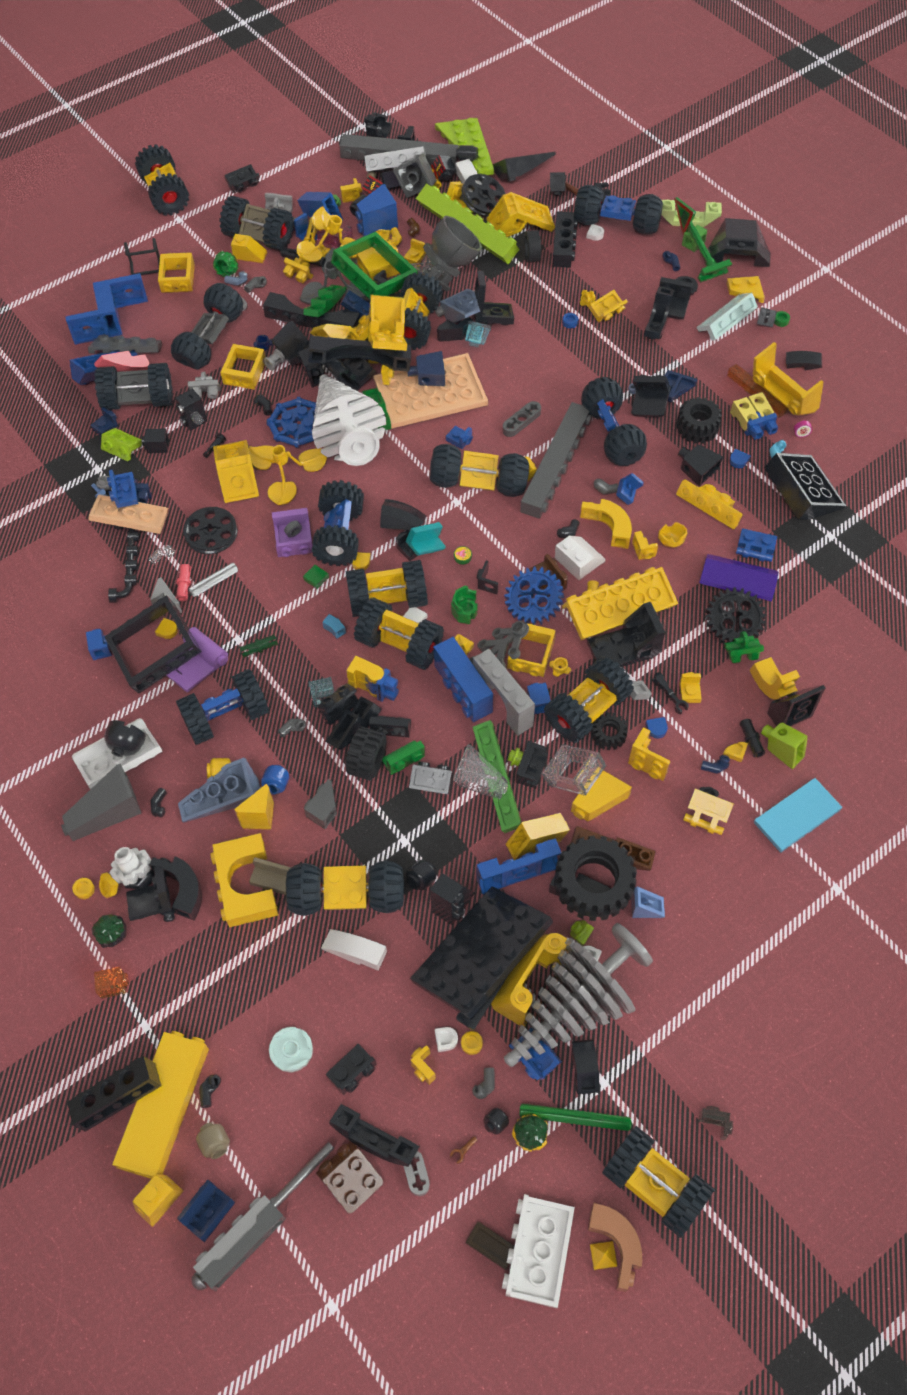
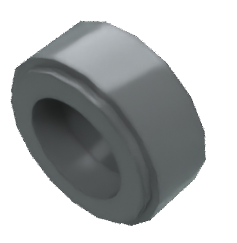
[284,520,302,537]

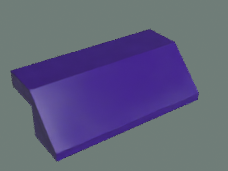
[699,554,779,601]

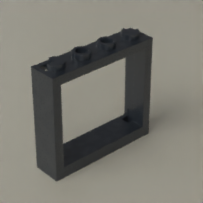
[104,595,202,694]

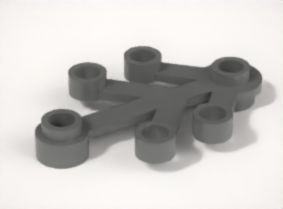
[469,621,529,667]

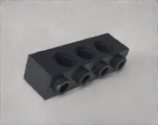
[552,211,577,268]
[67,1056,162,1132]

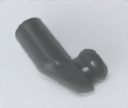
[593,478,618,495]

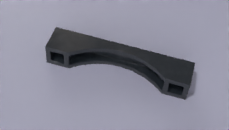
[263,292,360,337]
[308,336,411,372]

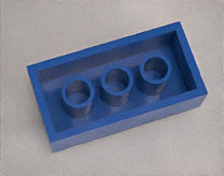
[434,637,493,723]

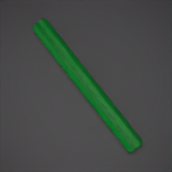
[519,1103,632,1131]

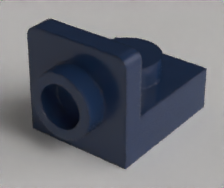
[90,407,118,437]

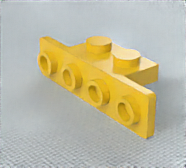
[676,479,743,529]

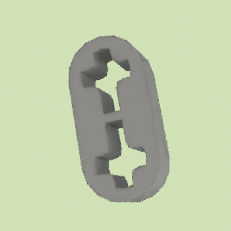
[404,1152,430,1196]

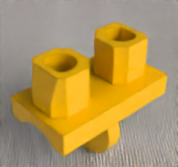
[283,257,313,284]

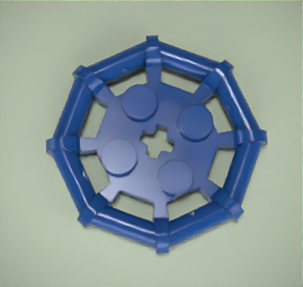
[266,396,316,448]

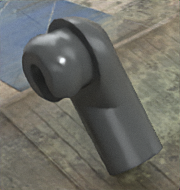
[244,276,267,293]
[277,719,306,738]
[472,1068,495,1099]

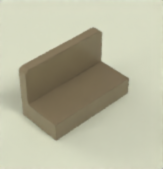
[249,857,291,895]

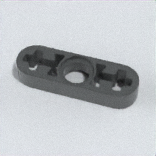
[502,401,541,437]

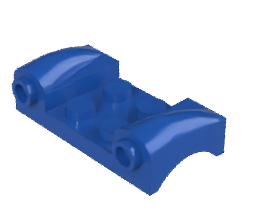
[476,838,562,895]

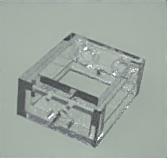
[541,744,607,796]

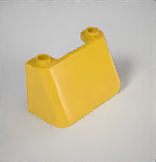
[491,933,568,1027]

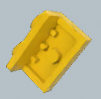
[588,290,628,323]

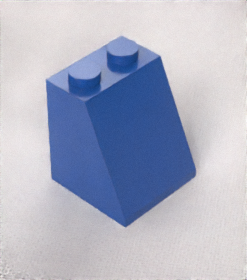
[355,184,398,237]

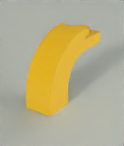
[580,499,632,549]
[749,657,800,700]

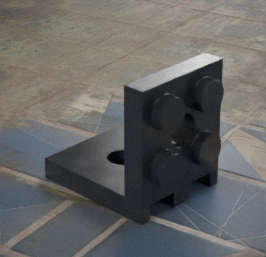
[474,271,515,325]

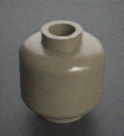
[196,1122,230,1159]

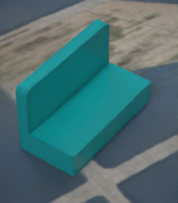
[406,522,446,556]

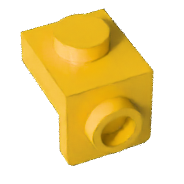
[410,1045,436,1085]

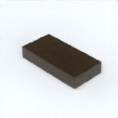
[465,1222,515,1270]

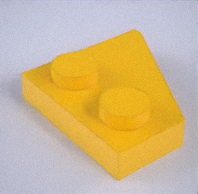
[726,276,765,303]

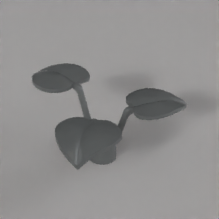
[300,248,365,305]

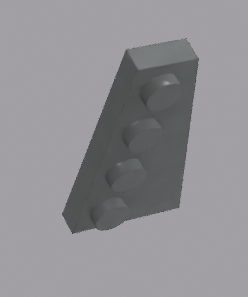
[88,334,162,354]

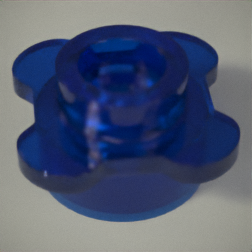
[253,335,273,351]

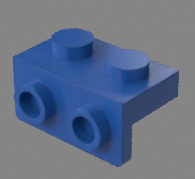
[107,470,138,508]
[509,1028,562,1080]

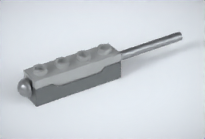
[191,1142,334,1292]

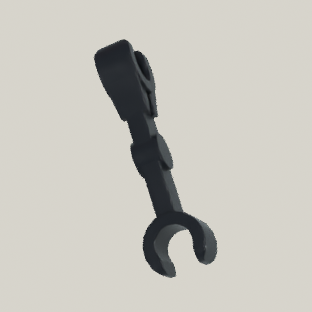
[652,672,689,714]

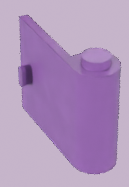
[166,627,228,692]

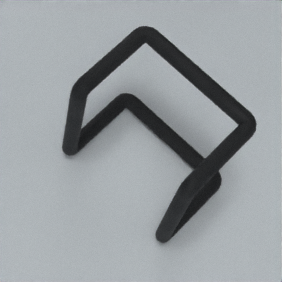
[124,238,160,275]

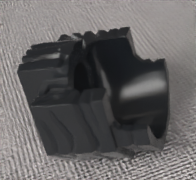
[365,112,391,138]

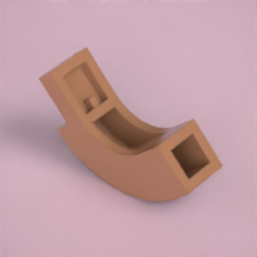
[588,1203,642,1292]

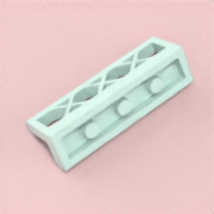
[697,293,758,341]

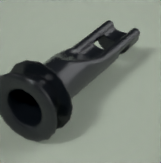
[203,433,226,458]

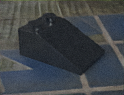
[767,685,826,727]

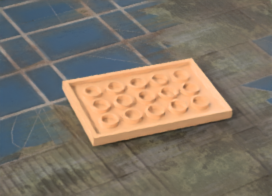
[373,353,488,428]

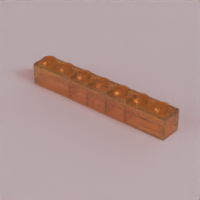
[727,364,788,418]

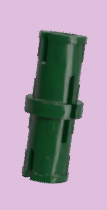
[239,634,278,658]

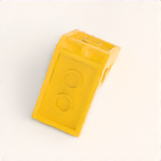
[487,192,555,237]
[368,295,407,351]
[310,315,369,341]
[213,440,259,503]

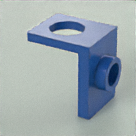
[294,213,319,242]

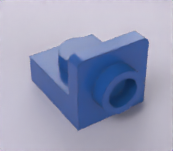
[446,426,473,449]

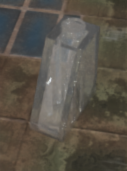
[453,744,508,800]

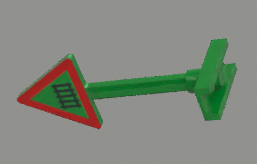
[674,197,732,283]

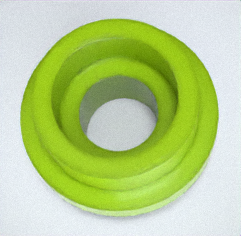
[507,747,524,767]

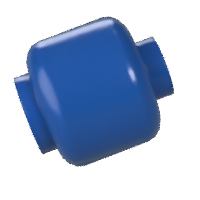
[261,765,289,795]

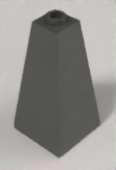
[61,763,142,841]

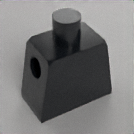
[678,445,723,487]

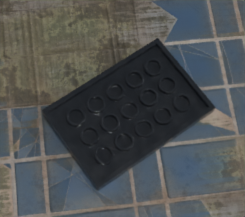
[410,886,553,1019]

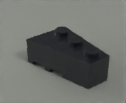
[430,873,475,925]

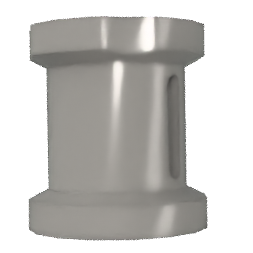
[263,349,285,371]

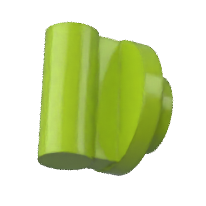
[570,920,594,946]

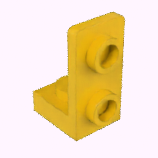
[447,182,474,213]

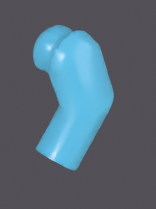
[769,440,786,459]

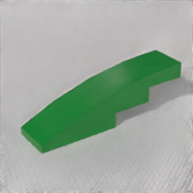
[304,284,347,317]

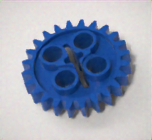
[504,567,565,625]

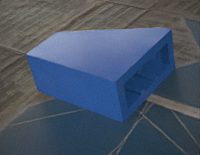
[297,192,343,221]

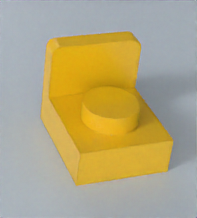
[340,178,362,203]
[404,238,426,267]
[632,531,658,560]
[679,672,701,703]

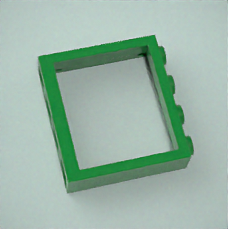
[331,231,418,299]

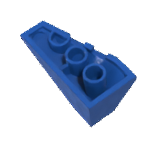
[69,350,138,385]

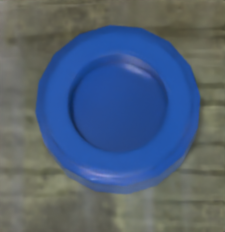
[562,313,578,329]

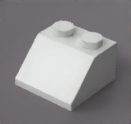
[555,536,606,580]

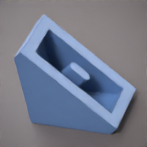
[631,886,665,918]

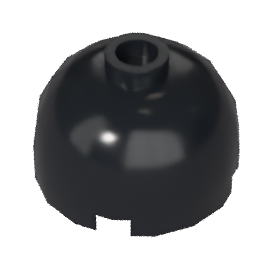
[104,720,146,757]

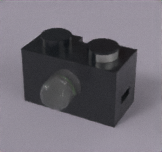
[175,388,207,431]

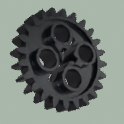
[705,587,767,643]

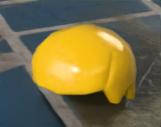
[658,522,687,548]

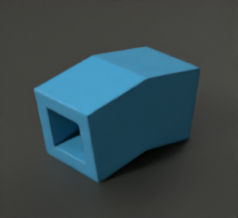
[322,614,346,639]

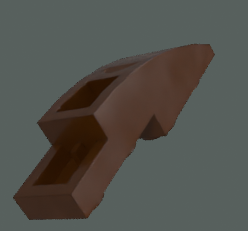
[571,826,656,871]

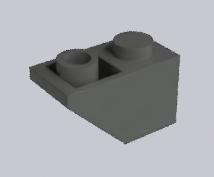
[304,779,337,829]

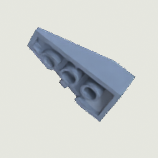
[440,289,480,323]

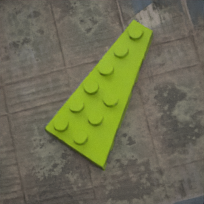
[435,118,494,175]

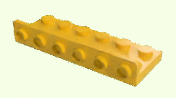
[562,567,678,640]

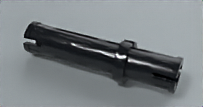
[280,247,326,267]

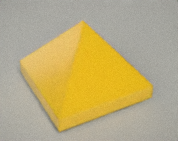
[590,1241,617,1270]

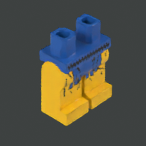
[346,656,399,702]

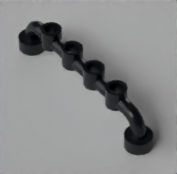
[108,525,139,603]

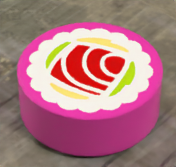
[794,421,812,437]

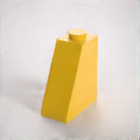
[571,767,632,821]
[506,813,570,860]

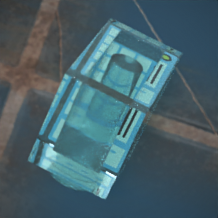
[465,321,492,347]

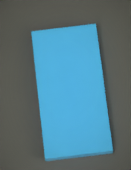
[754,778,842,853]

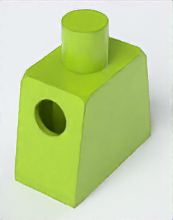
[761,723,808,769]

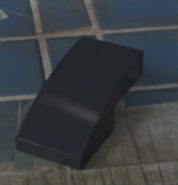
[786,351,822,370]

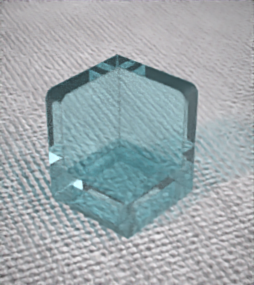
[309,677,334,707]

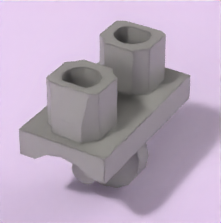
[265,193,293,213]
[188,372,221,399]

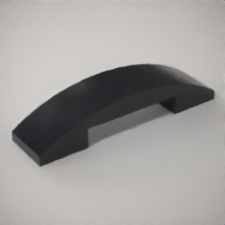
[329,1104,420,1167]

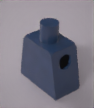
[407,351,445,386]

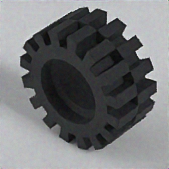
[592,712,628,750]

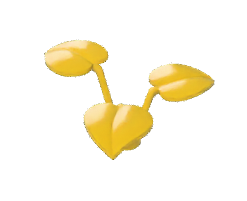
[296,206,357,262]
[249,445,327,505]

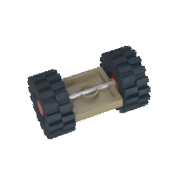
[219,195,294,251]

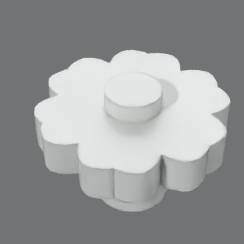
[110,847,151,886]

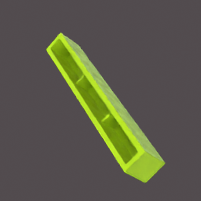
[415,183,520,264]

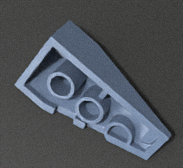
[178,758,261,822]

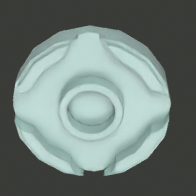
[269,1027,313,1072]

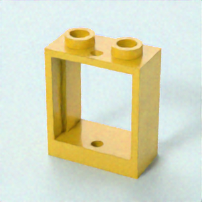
[158,253,195,293]
[220,344,266,390]
[507,623,556,677]

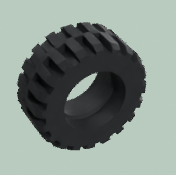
[554,835,637,921]

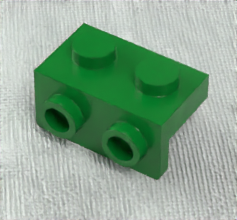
[382,740,425,775]

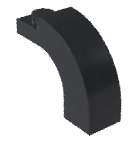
[643,286,675,340]
[149,856,202,921]

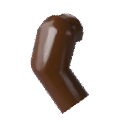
[407,218,420,237]

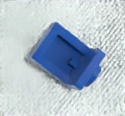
[616,473,644,505]

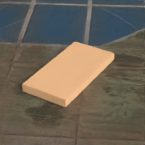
[89,494,168,534]

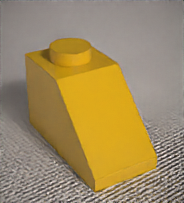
[231,234,268,263]

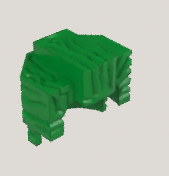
[451,586,478,624]

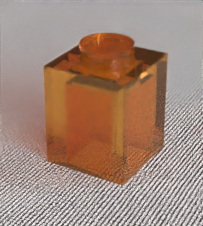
[94,966,129,999]

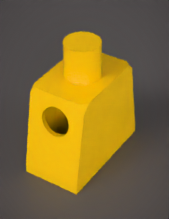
[133,1174,183,1227]

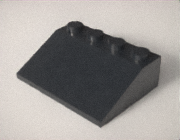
[764,453,846,520]

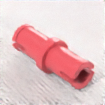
[176,564,192,601]

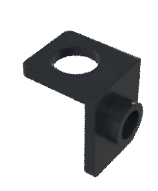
[476,560,498,594]

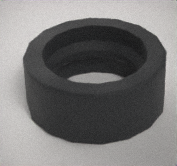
[524,230,541,262]

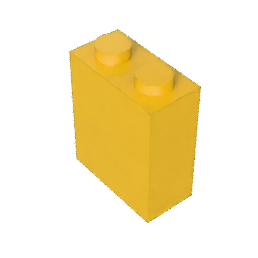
[356,241,402,280]

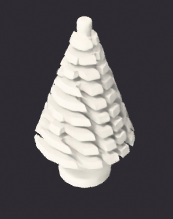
[312,374,386,466]

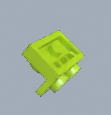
[101,428,142,461]

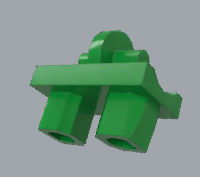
[725,631,764,663]

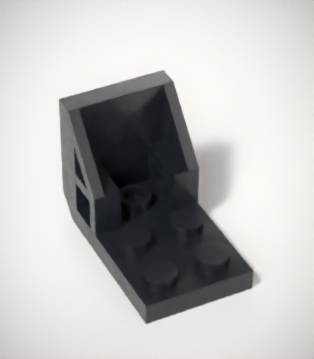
[587,601,665,667]

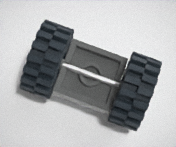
[95,363,173,410]

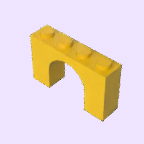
[210,833,279,927]

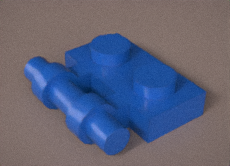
[736,528,777,562]

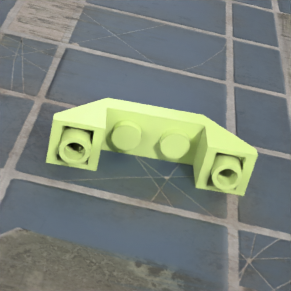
[662,200,722,227]

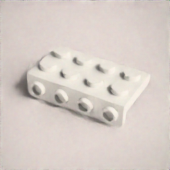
[72,718,162,789]
[502,1194,575,1308]

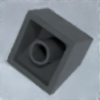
[393,152,437,198]

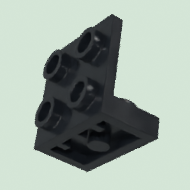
[659,277,693,320]
[126,866,172,921]

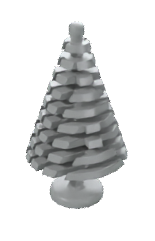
[504,923,653,1067]

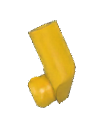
[388,227,402,247]

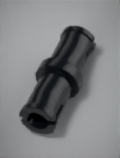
[739,719,766,758]

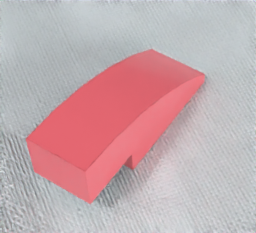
[94,351,150,372]

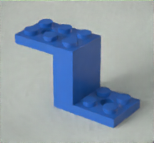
[65,273,148,345]

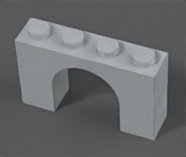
[473,649,535,736]

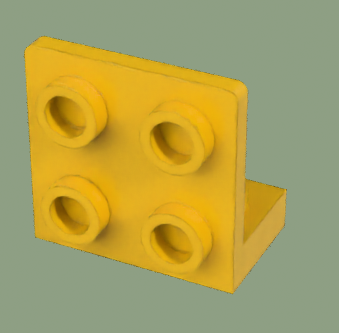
[628,727,670,781]

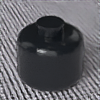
[484,1108,509,1135]

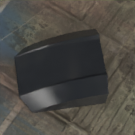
[380,499,426,530]

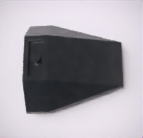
[708,218,771,267]

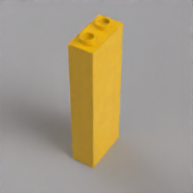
[112,1031,209,1179]

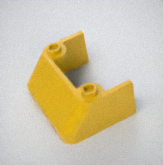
[753,342,824,416]

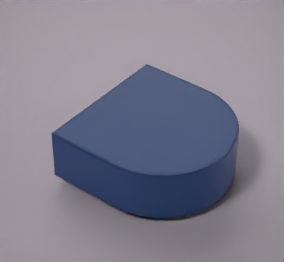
[729,449,751,468]
[645,717,668,739]

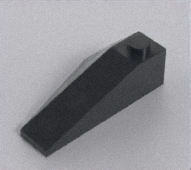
[492,151,556,182]

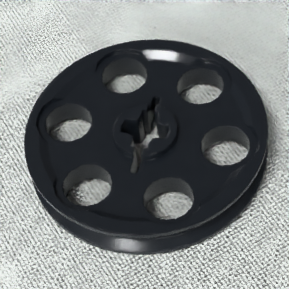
[461,174,506,217]
[183,507,238,554]

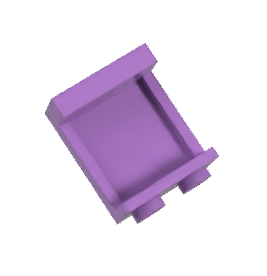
[272,508,313,557]

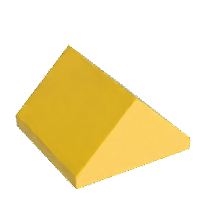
[234,784,274,829]

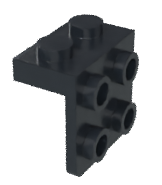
[272,321,310,366]
[631,375,671,417]

